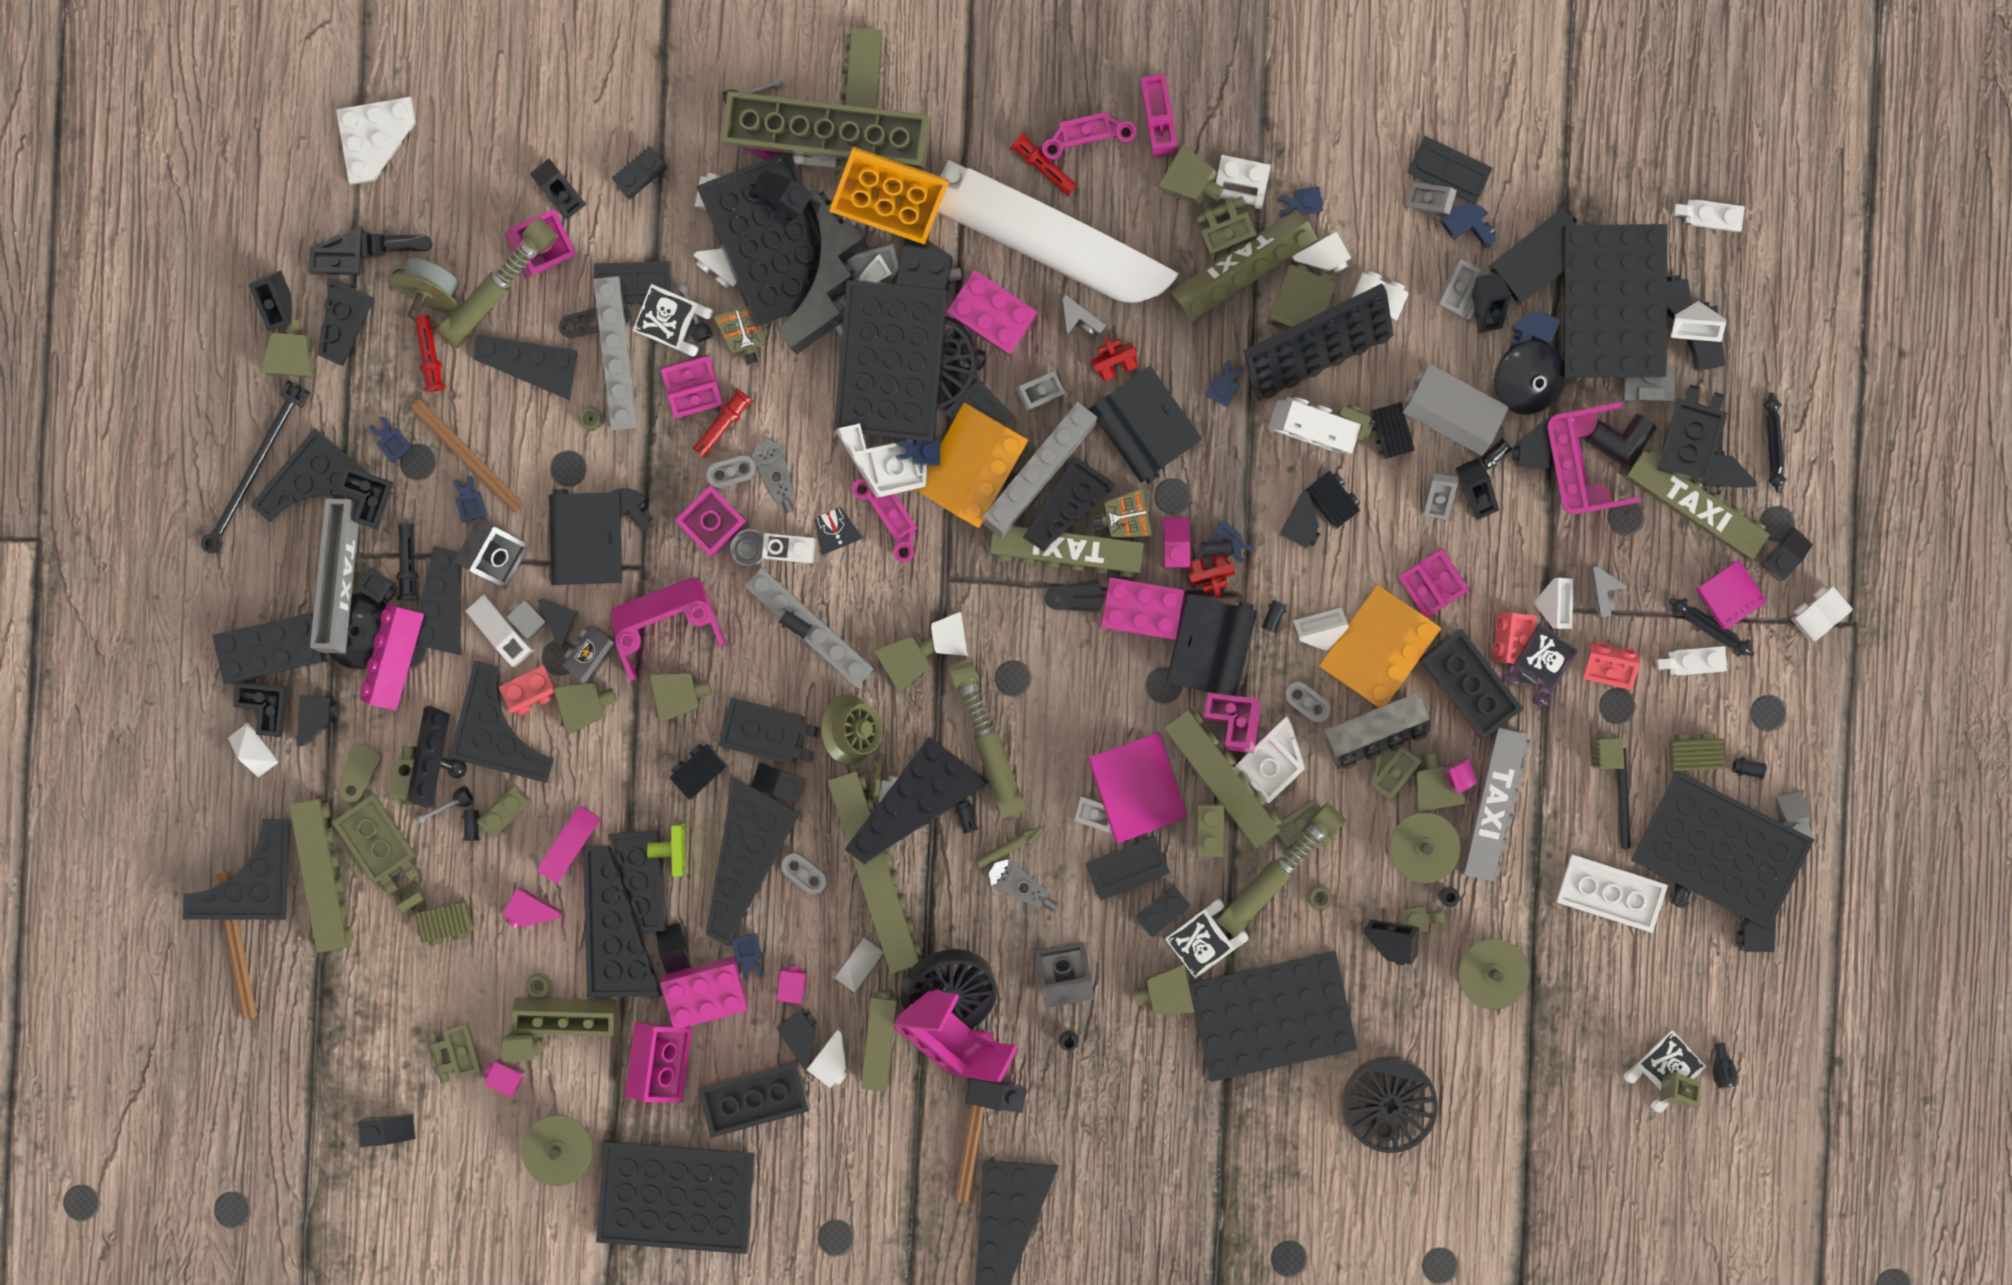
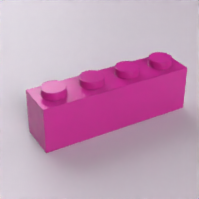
[360,603,424,711]

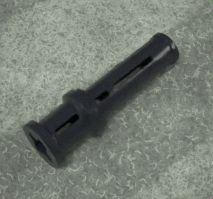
[396,524,420,601]

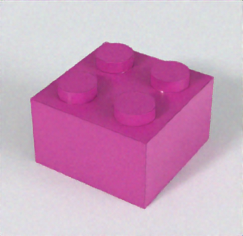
[675,485,748,557]

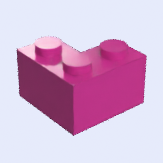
[1204,693,1262,754]

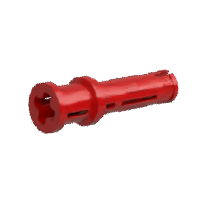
[1009,132,1078,197]
[414,315,446,393]
[692,388,754,458]

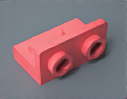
[1492,612,1537,664]
[1583,642,1640,690]
[499,665,556,716]

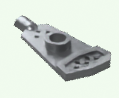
[751,440,795,514]
[989,859,1058,912]

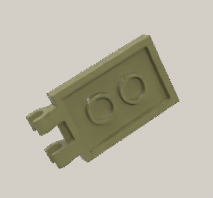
[332,794,422,895]

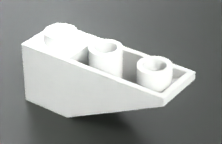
[465,594,535,667]

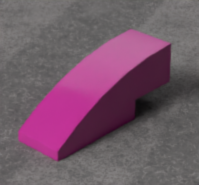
[1140,74,1178,158]
[1443,757,1477,794]
[536,805,601,884]

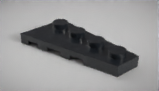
[1023,457,1116,551]
[415,546,462,655]

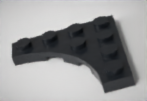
[250,428,393,522]
[449,660,554,783]
[182,819,289,920]

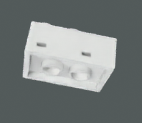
[1268,397,1361,454]

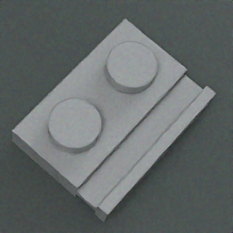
[1436,259,1491,320]

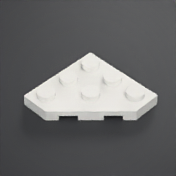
[336,97,416,185]

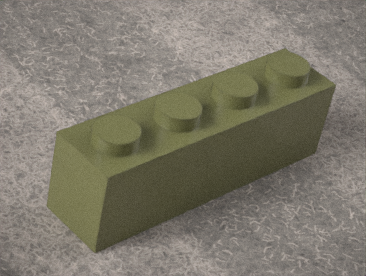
[512,997,616,1036]

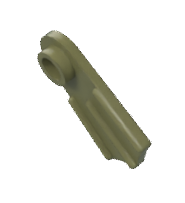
[339,745,381,802]
[873,753,884,804]

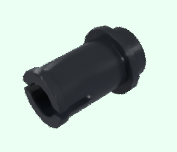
[1479,438,1513,469]
[1201,538,1233,558]
[1261,600,1287,633]
[779,610,813,639]
[1732,757,1767,779]
[954,800,979,834]
[461,810,481,841]
[1670,885,1691,909]
[1439,887,1460,907]
[1059,1031,1079,1051]

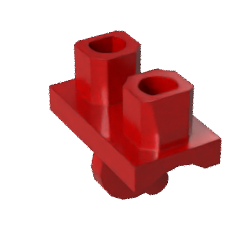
[1090,336,1138,381]
[1189,556,1235,597]

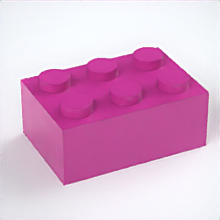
[947,270,1037,356]
[1101,578,1184,640]
[661,956,748,1030]

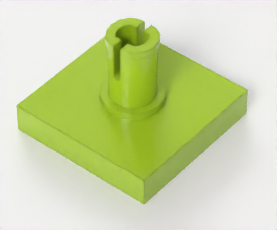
[647,823,685,877]

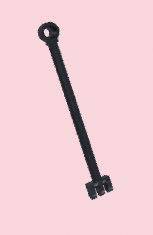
[201,380,311,554]

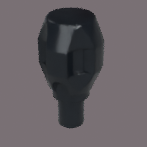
[1712,1043,1737,1088]

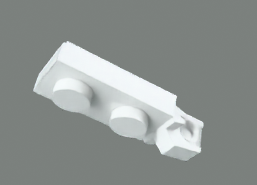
[1672,200,1745,232]
[1655,646,1727,676]

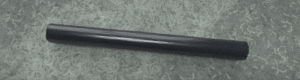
[1617,748,1631,849]

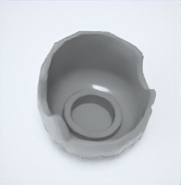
[729,528,764,567]

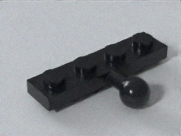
[406,705,467,809]

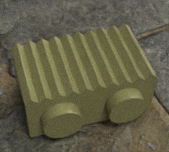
[1590,732,1624,770]
[1668,733,1724,771]
[476,785,532,837]
[415,901,474,946]
[502,1033,544,1063]

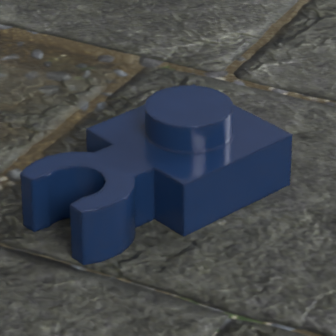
[1277,186,1323,216]
[1205,360,1243,407]
[369,417,413,463]
[896,440,940,466]
[454,476,488,523]
[1207,520,1253,563]
[731,933,762,980]

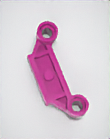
[1042,111,1136,160]
[852,479,918,563]

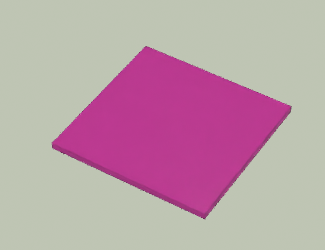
[1088,732,1187,844]

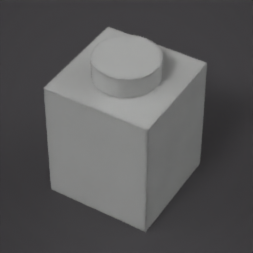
[507,600,548,639]

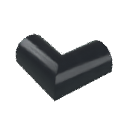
[1586,414,1657,470]
[337,465,394,530]
[233,682,287,737]

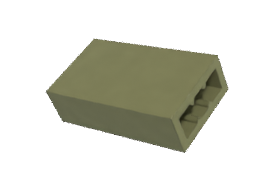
[1193,801,1224,857]
[861,989,898,1092]

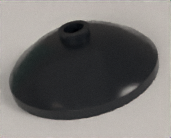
[1494,340,1565,415]
[328,594,386,669]

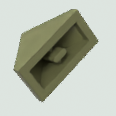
[1660,1072,1701,1108]

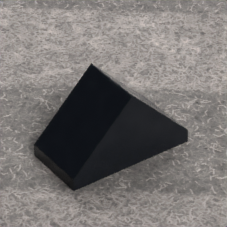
[537,599,578,647]
[656,922,692,974]

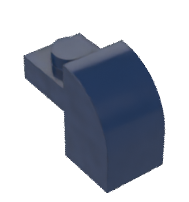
[1439,203,1496,248]
[1509,312,1561,349]

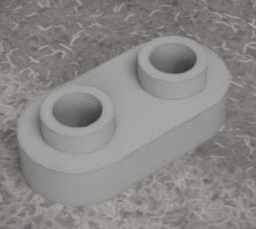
[706,456,756,488]
[1285,682,1331,722]
[781,853,827,894]

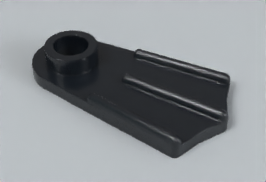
[1045,580,1104,612]

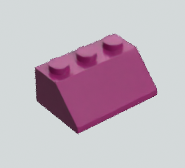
[625,1022,693,1102]

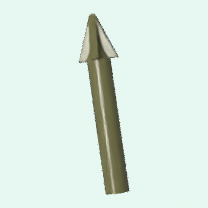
[976,827,1044,869]

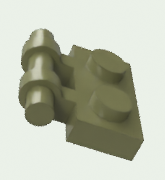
[1196,196,1258,255]
[1277,798,1338,858]
[427,1023,482,1083]

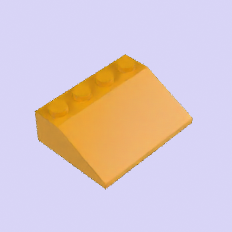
[829,147,949,244]
[915,402,1030,528]
[1319,585,1441,708]

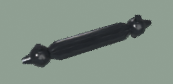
[1763,392,1787,493]
[1669,598,1755,657]

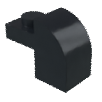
[612,488,653,532]

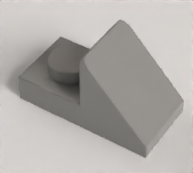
[1406,182,1457,217]
[1062,295,1106,336]
[1016,371,1066,411]
[1423,473,1458,520]
[1589,567,1627,618]
[1775,791,1812,838]

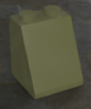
[1266,263,1337,330]

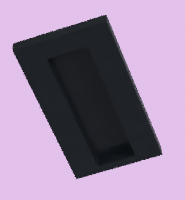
[1407,136,1492,204]
[594,261,671,304]
[1085,836,1170,901]

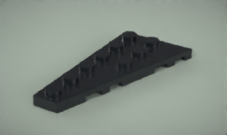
[844,737,989,865]
[706,777,800,946]
[583,845,662,997]
[975,1160,1059,1285]

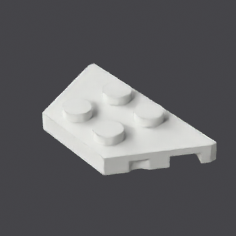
[1235,716,1306,803]

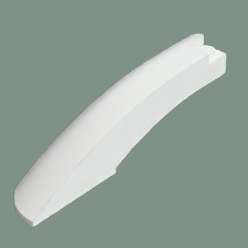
[937,160,1178,303]

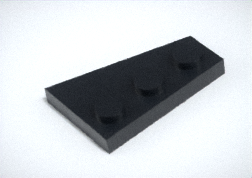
[318,277,375,366]

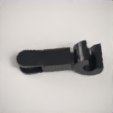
[361,233,432,257]

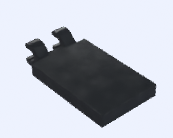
[1657,385,1727,484]
[719,697,820,765]

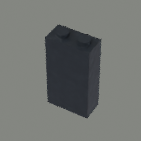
[1488,208,1577,305]

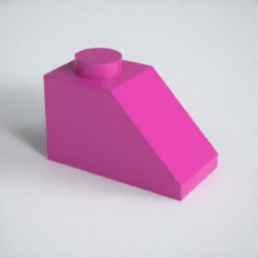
[1163,518,1190,568]
[502,887,563,928]

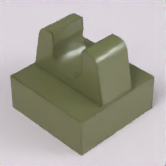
[394,880,426,915]

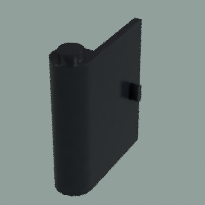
[1088,366,1202,484]
[548,489,623,585]
[1166,594,1257,696]

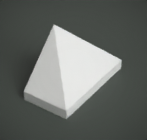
[1670,301,1726,342]
[1533,578,1573,629]
[1293,607,1349,651]
[228,722,279,778]
[835,937,883,993]

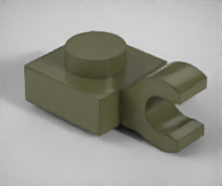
[1400,906,1446,933]

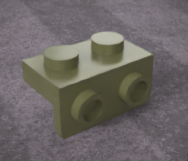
[1336,404,1373,444]

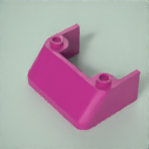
[1547,402,1640,514]
[610,578,727,681]
[893,989,1018,1082]

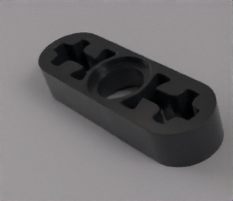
[559,303,631,339]

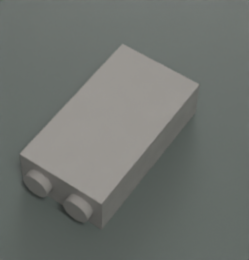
[1403,363,1509,456]

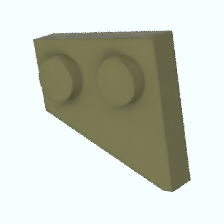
[1371,746,1422,801]

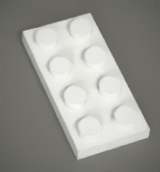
[1555,854,1668,933]

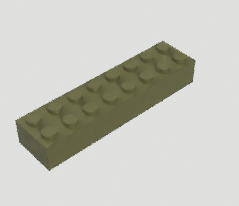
[721,91,931,170]
[827,770,924,974]

